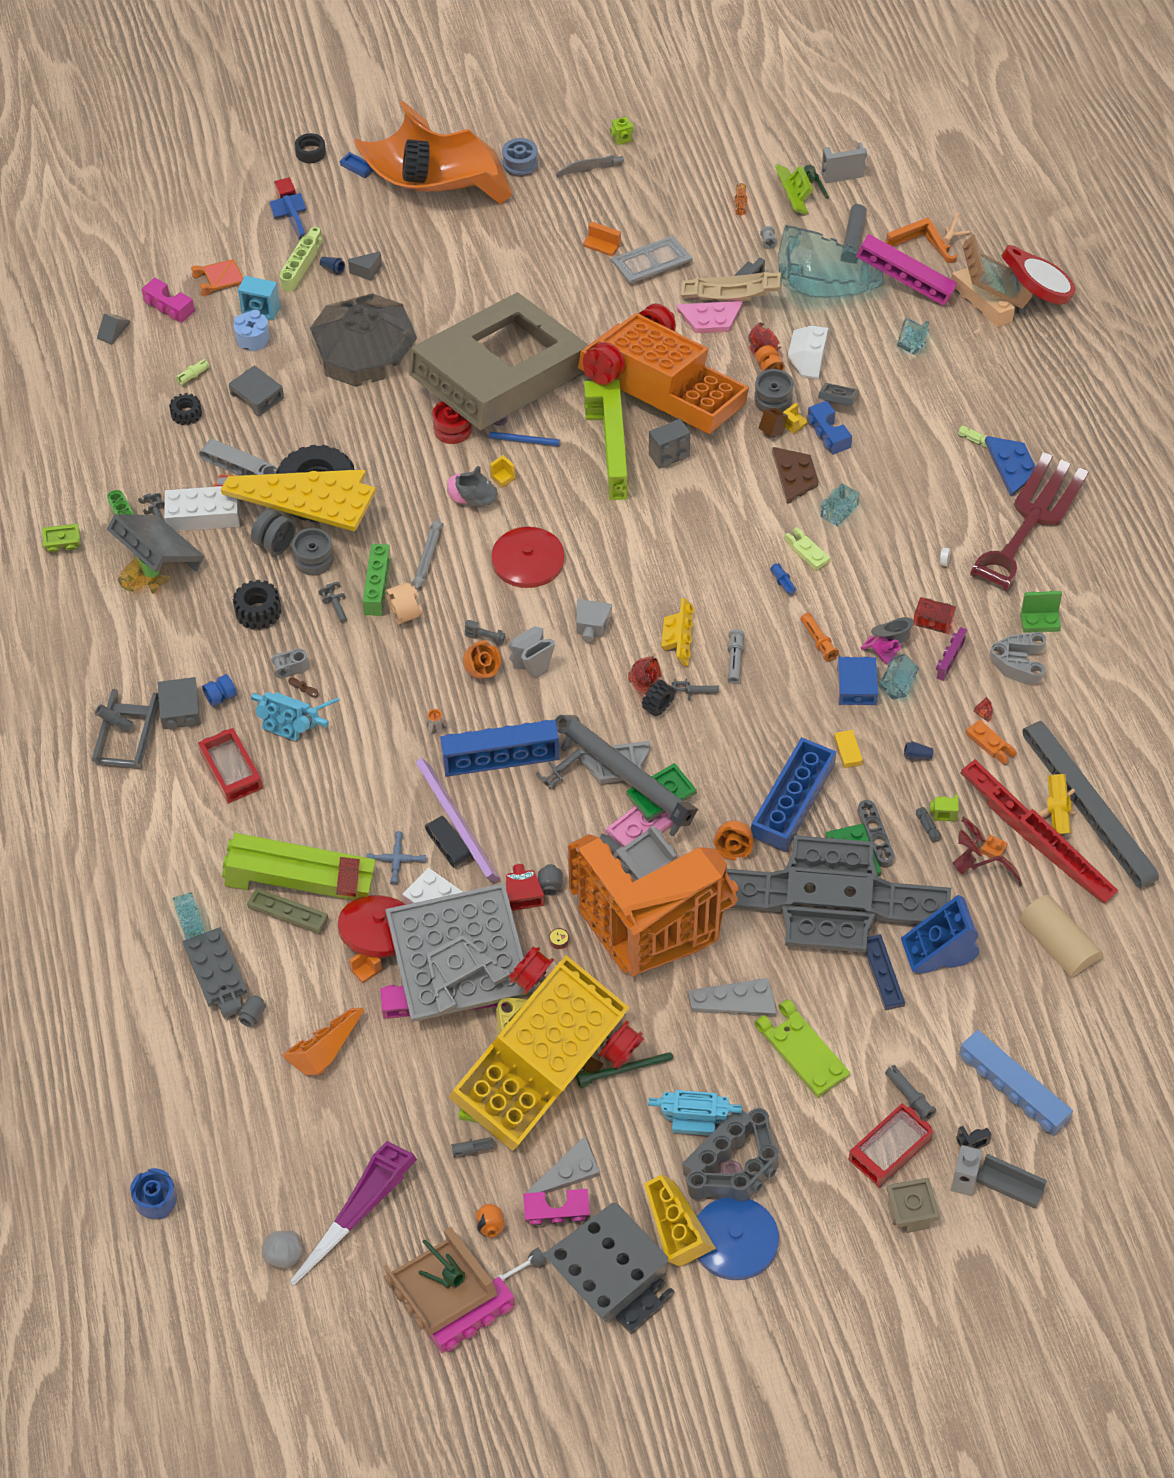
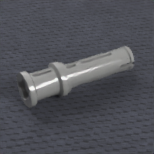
[728,629,745,684]

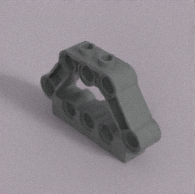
[682,1108,779,1201]

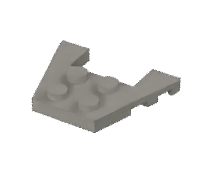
[427,935,510,1016]

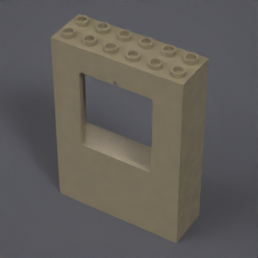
[409,292,588,431]

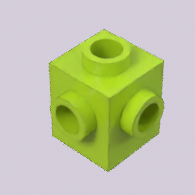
[610,116,634,145]

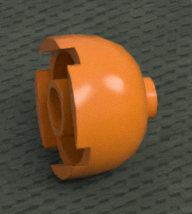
[463,641,501,679]
[714,820,754,860]

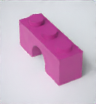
[141,278,195,323]
[523,1189,590,1225]

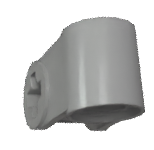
[271,648,309,678]

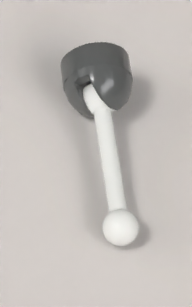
[496,1247,547,1282]

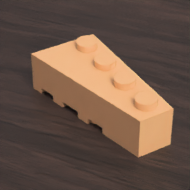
[951,265,1015,327]

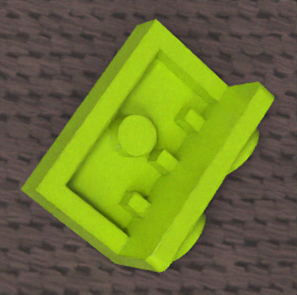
[42,523,81,552]

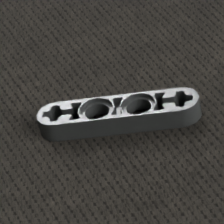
[857,800,894,868]

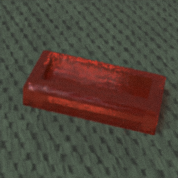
[336,857,360,897]

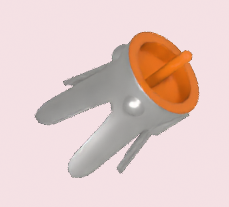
[426,709,446,735]

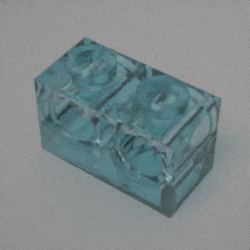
[820,483,860,527]
[173,892,205,940]

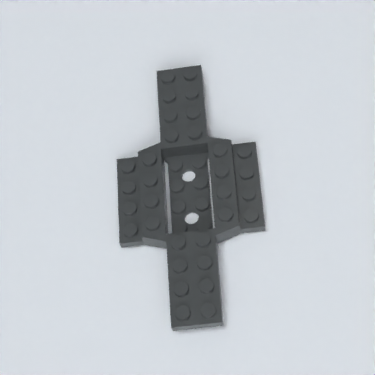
[727,835,951,953]

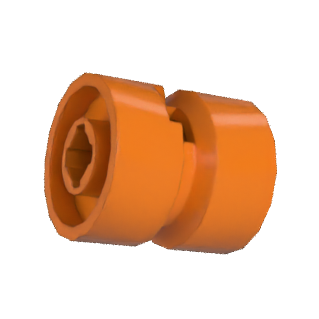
[755,345,785,371]

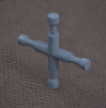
[367,831,426,885]

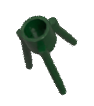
[804,164,829,199]
[418,1239,465,1288]

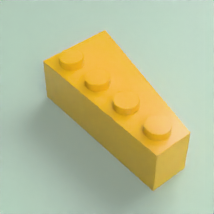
[644,1174,716,1267]

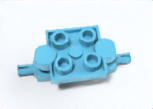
[251,692,329,741]
[648,1090,742,1136]

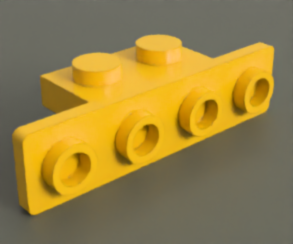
[661,598,694,666]

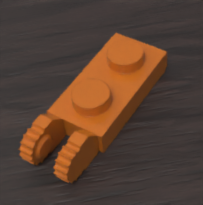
[966,719,1017,764]

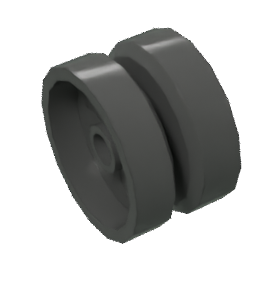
[754,369,794,412]
[251,508,296,555]
[292,528,334,575]

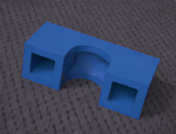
[806,400,852,455]

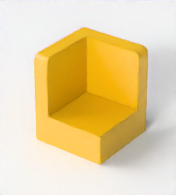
[783,403,808,434]
[490,455,515,488]

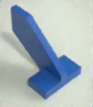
[269,193,306,240]

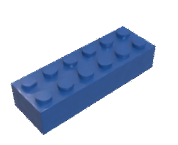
[440,720,559,777]
[751,737,837,852]

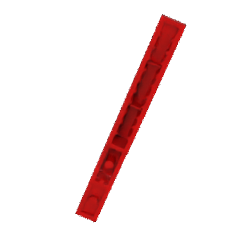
[960,759,1119,904]

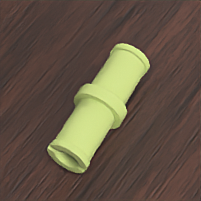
[176,359,209,385]

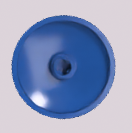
[697,1198,779,1280]

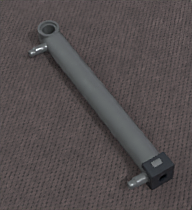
[555,715,698,836]

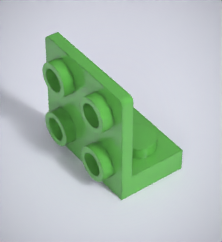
[1020,591,1062,633]

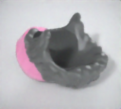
[447,466,498,507]

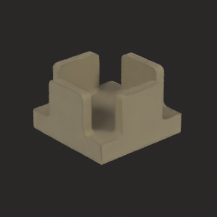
[886,1177,940,1233]

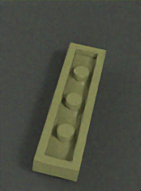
[247,888,328,934]

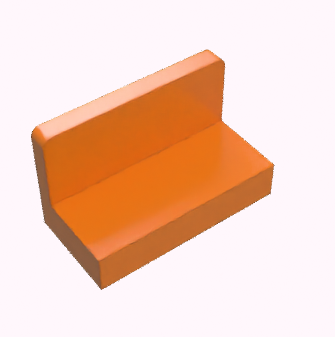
[583,221,621,256]

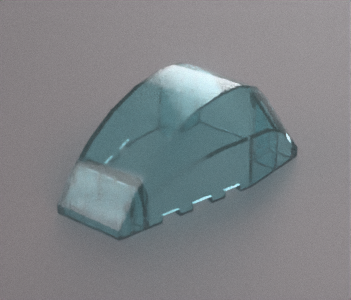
[778,225,884,299]

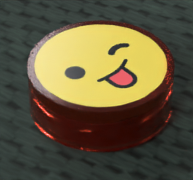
[549,928,569,949]

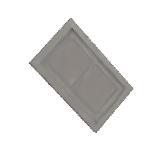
[610,236,693,283]

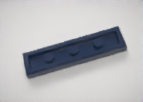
[865,934,905,1011]

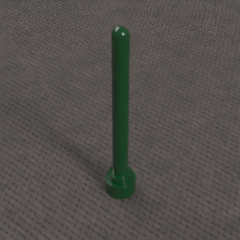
[576,1052,674,1089]

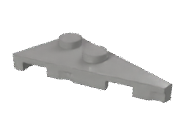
[527,1137,599,1194]

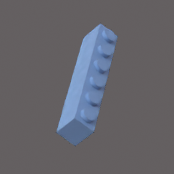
[959,1030,1073,1136]

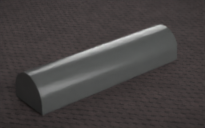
[841,204,867,261]

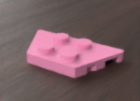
[677,301,742,333]

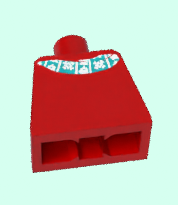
[506,864,544,911]

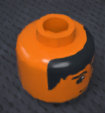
[475,1204,505,1238]

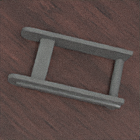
[92,689,159,769]

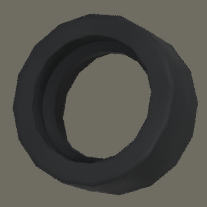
[295,133,326,163]

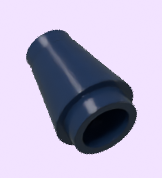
[319,256,345,274]
[904,741,933,760]

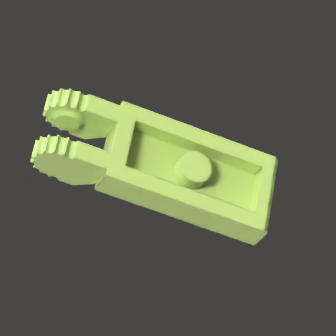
[784,527,830,571]

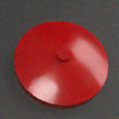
[491,527,564,588]
[338,895,406,957]

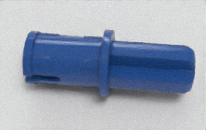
[770,563,796,595]

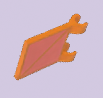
[191,259,243,296]

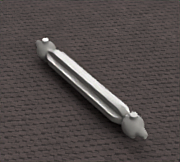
[412,518,444,589]

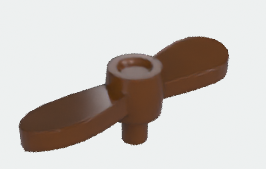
[288,678,318,697]

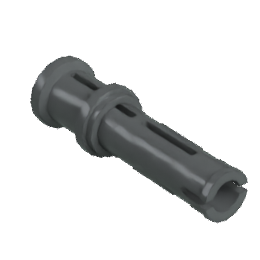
[885,1065,937,1121]

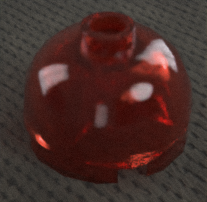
[748,322,781,355]
[628,656,661,694]

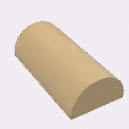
[1019,895,1103,978]

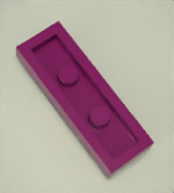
[936,627,967,681]

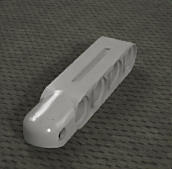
[199,439,277,476]

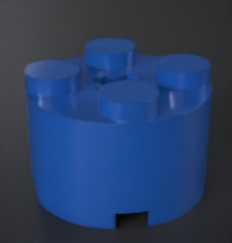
[130,1168,177,1219]

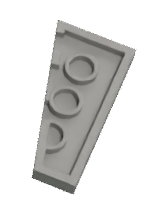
[688,978,776,1017]

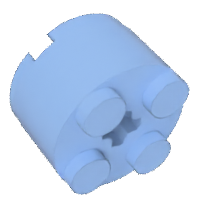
[234,310,270,351]

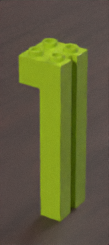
[584,379,627,500]
[222,832,375,900]

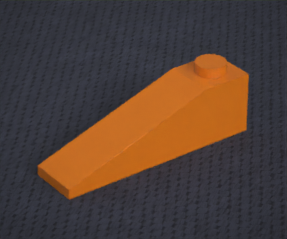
[282,1007,364,1076]

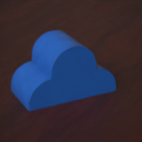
[901,895,979,973]

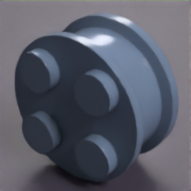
[502,138,538,175]

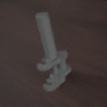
[138,493,165,521]
[318,582,347,623]
[672,679,719,700]
[536,749,583,789]

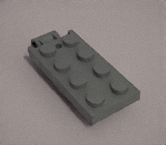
[182,927,247,1018]

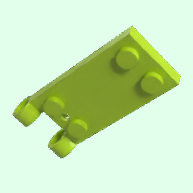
[754,999,850,1098]

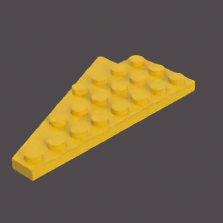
[221,470,376,532]

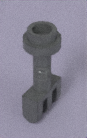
[464,620,506,645]

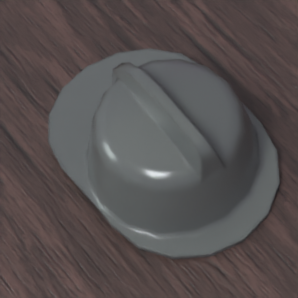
[871,617,914,644]

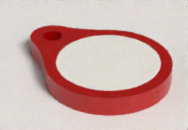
[1001,245,1076,305]

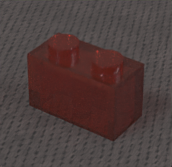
[913,597,956,634]

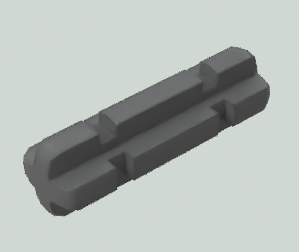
[916,807,941,842]

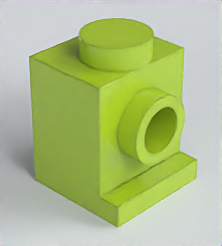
[929,795,959,822]

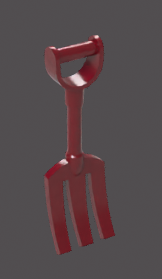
[970,452,1089,592]

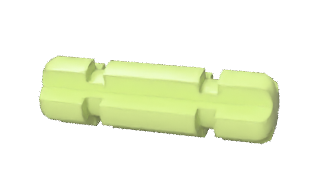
[958,426,987,448]

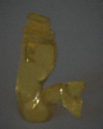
[118,558,170,594]

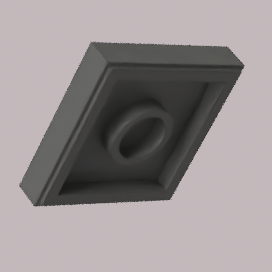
[818,383,859,406]

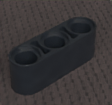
[425,815,471,868]

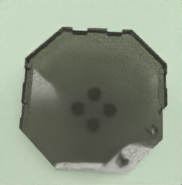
[310,293,417,387]

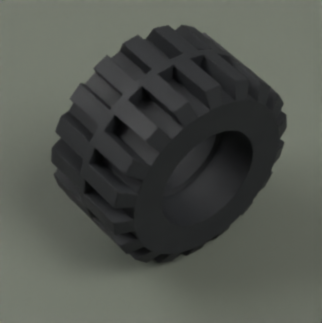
[402,139,430,183]
[233,580,282,630]

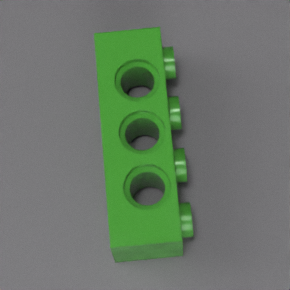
[362,544,391,616]

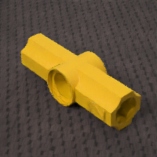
[1047,774,1071,834]

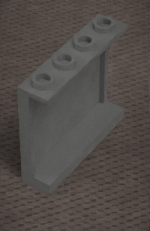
[107,514,205,571]

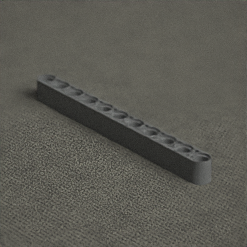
[1022,721,1159,888]

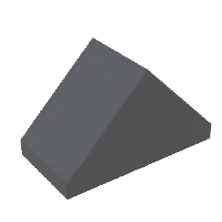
[348,251,382,281]
[97,314,131,345]

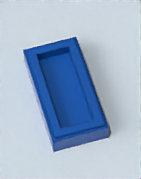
[339,152,374,178]

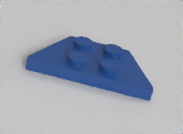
[984,436,1036,496]

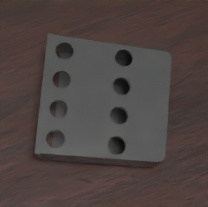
[543,1203,668,1323]

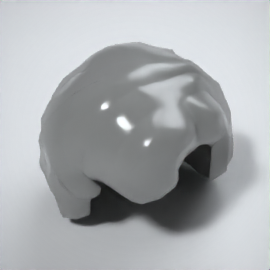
[262,1231,302,1268]

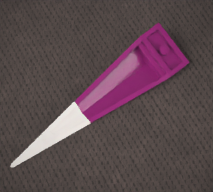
[291,1141,417,1286]

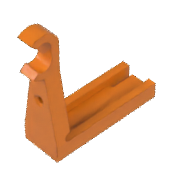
[885,217,958,263]

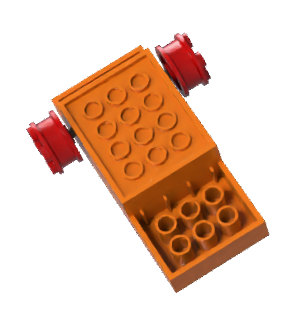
[578,303,749,434]

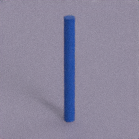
[489,431,560,446]

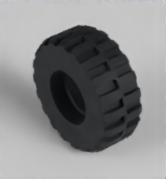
[276,445,355,522]

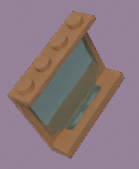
[963,234,1032,309]

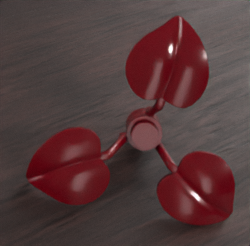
[952,816,1022,887]

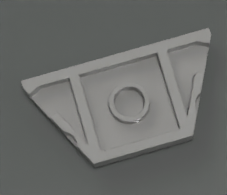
[578,741,650,784]

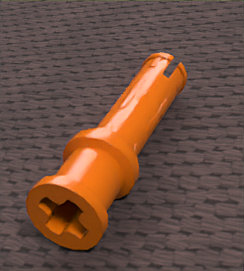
[800,612,839,662]

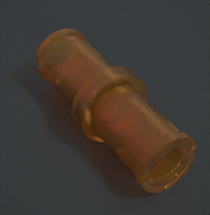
[734,183,748,215]

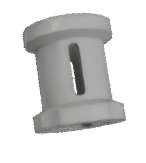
[760,226,778,249]

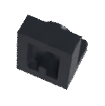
[956,1126,992,1149]

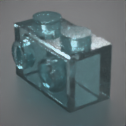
[879,654,919,700]

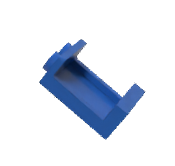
[837,656,878,705]

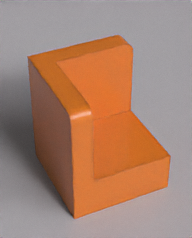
[349,953,382,983]

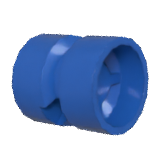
[202,674,237,707]

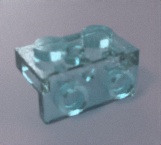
[897,318,929,355]

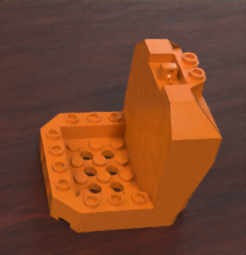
[568,834,739,977]

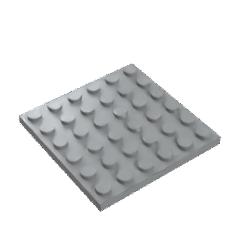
[386,883,532,1022]

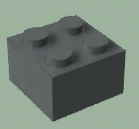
[649,419,691,469]

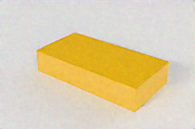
[834,730,863,768]

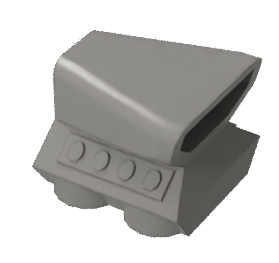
[509,626,555,678]

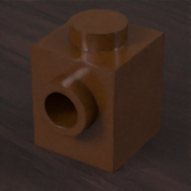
[758,408,788,437]

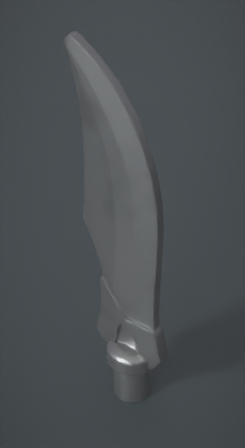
[556,155,624,177]

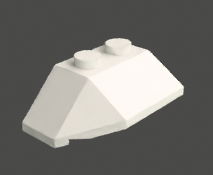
[788,325,830,380]

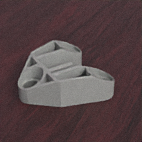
[990,632,1047,684]

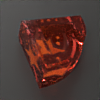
[973,697,993,722]

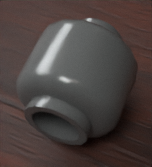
[537,864,563,895]

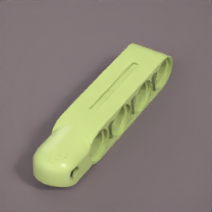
[280,227,322,292]

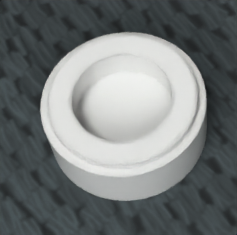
[940,547,950,566]

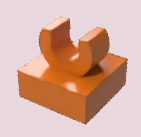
[981,834,1008,861]

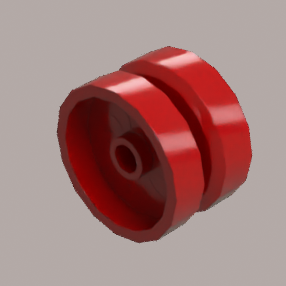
[432,401,472,444]

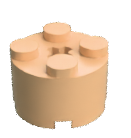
[385,582,423,625]

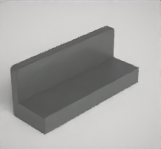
[976,1154,1047,1209]

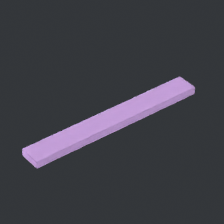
[416,758,500,883]

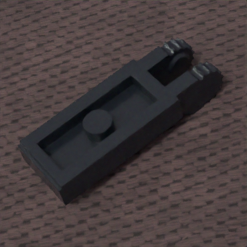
[616,1278,675,1334]

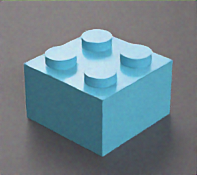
[238,276,280,321]

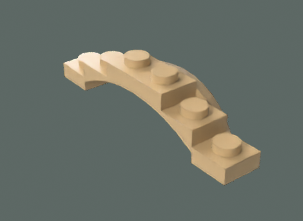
[681,272,782,302]

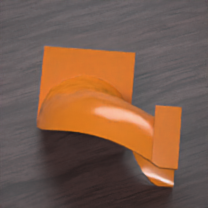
[354,101,513,205]

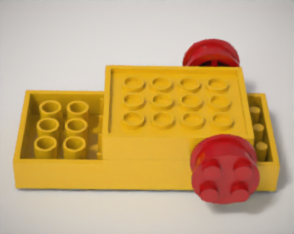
[448,946,644,1151]

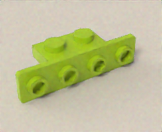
[775,164,814,215]

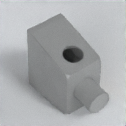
[576,599,612,642]
[951,1146,982,1196]

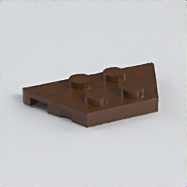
[772,447,819,504]

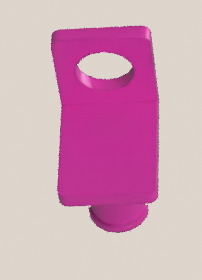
[860,635,901,664]

